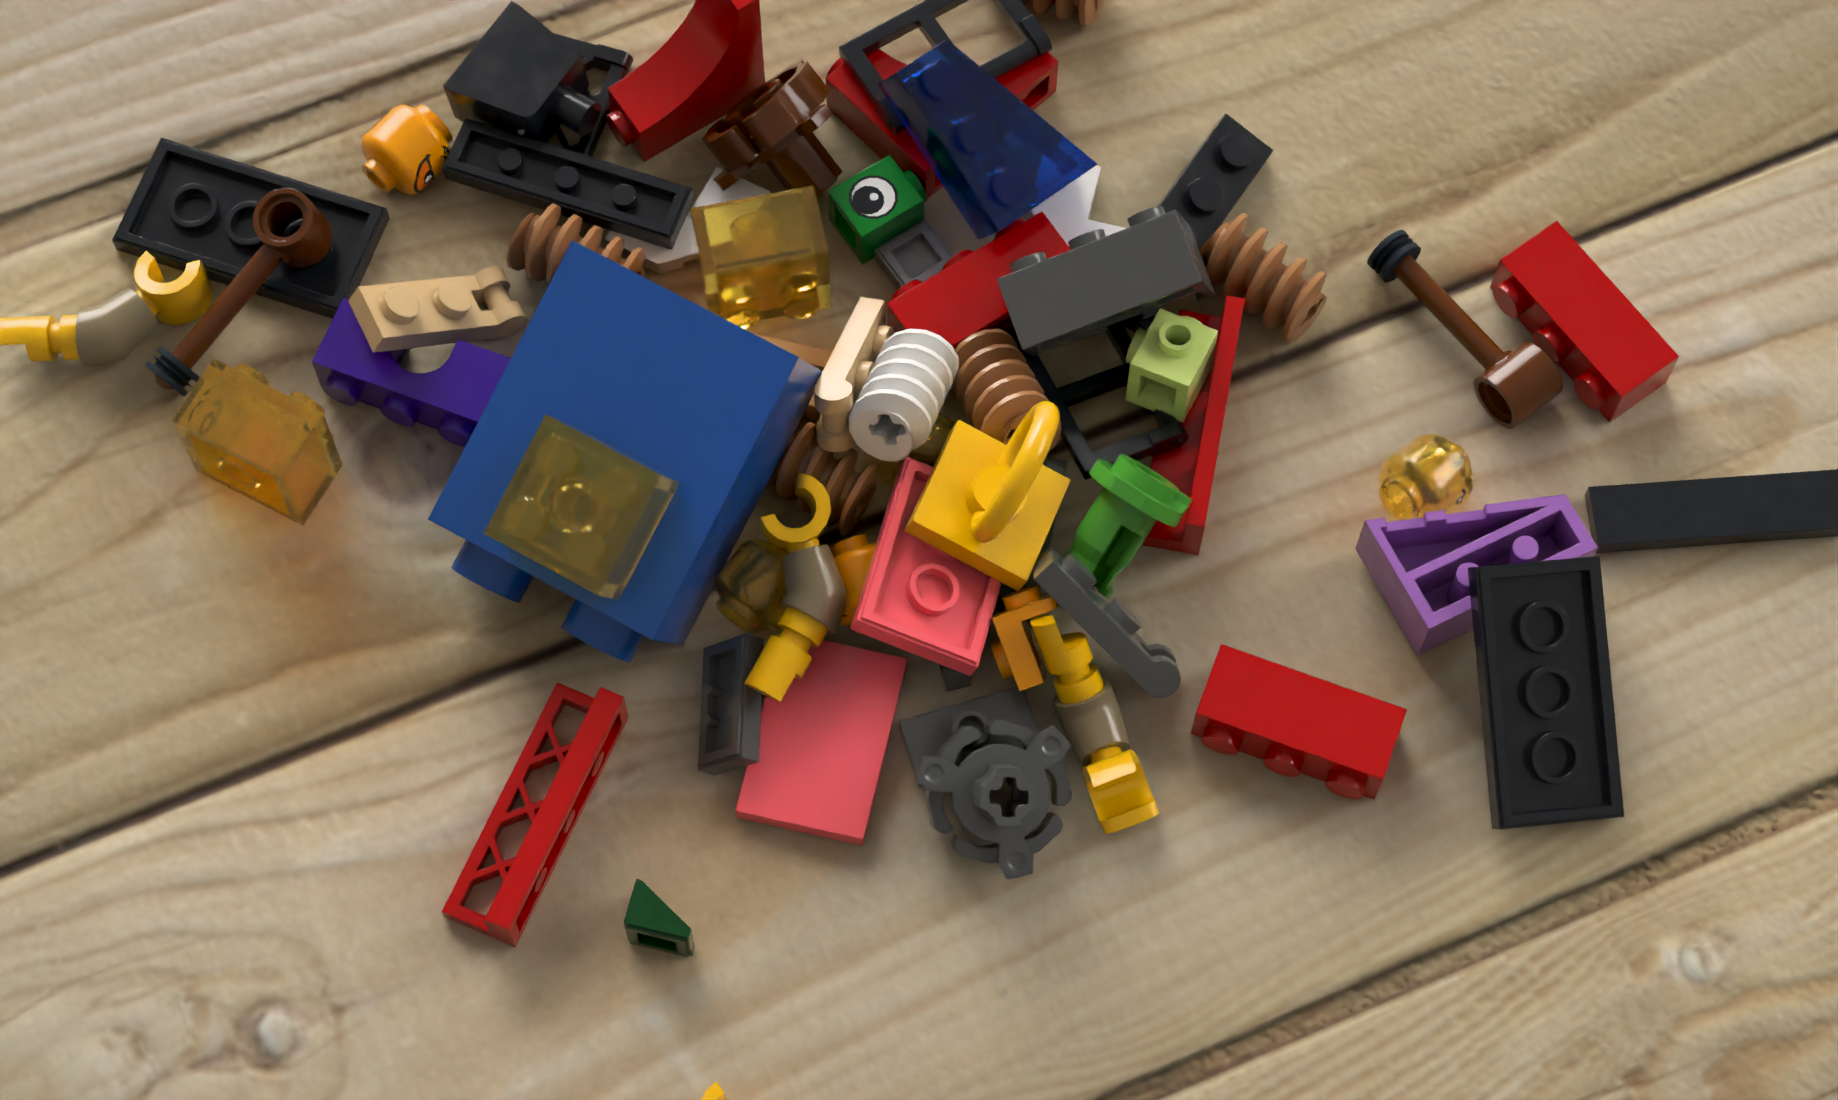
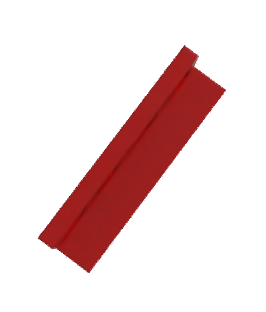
[1142,295,1245,556]
[442,682,628,947]

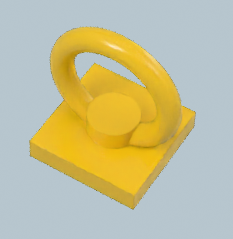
[904,401,1071,591]

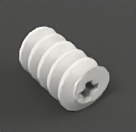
[849,329,959,463]

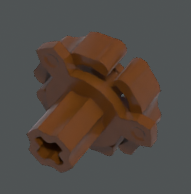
[702,60,843,206]

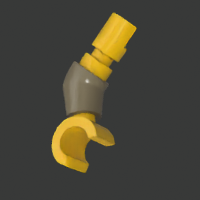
[0,251,213,366]
[744,474,847,702]
[1030,615,1159,834]

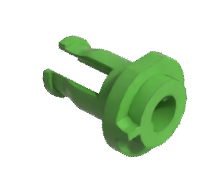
[1062,453,1193,598]

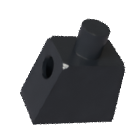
[443,1,601,143]

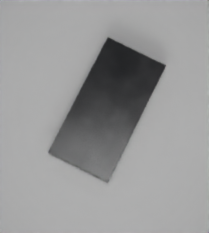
[112,138,390,319]
[1468,556,1624,830]

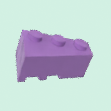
[1355,494,1598,655]

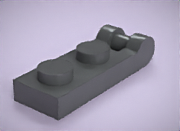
[1032,546,1181,698]

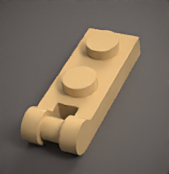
[348,266,528,353]
[814,297,894,452]

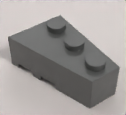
[997,206,1215,356]

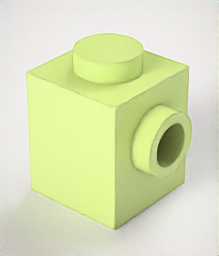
[1125,308,1218,423]

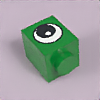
[828,155,927,265]

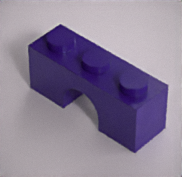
[312,298,511,447]

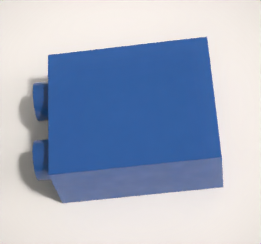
[428,240,822,662]

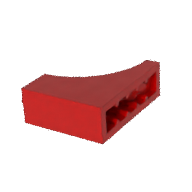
[606,0,765,162]
[826,49,1059,199]

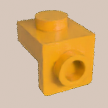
[991,584,1059,692]

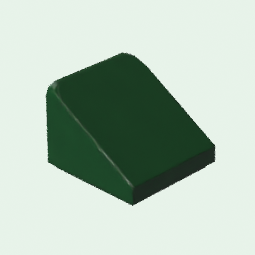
[624,879,695,957]

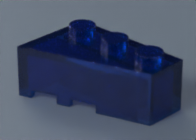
[877,39,1097,240]

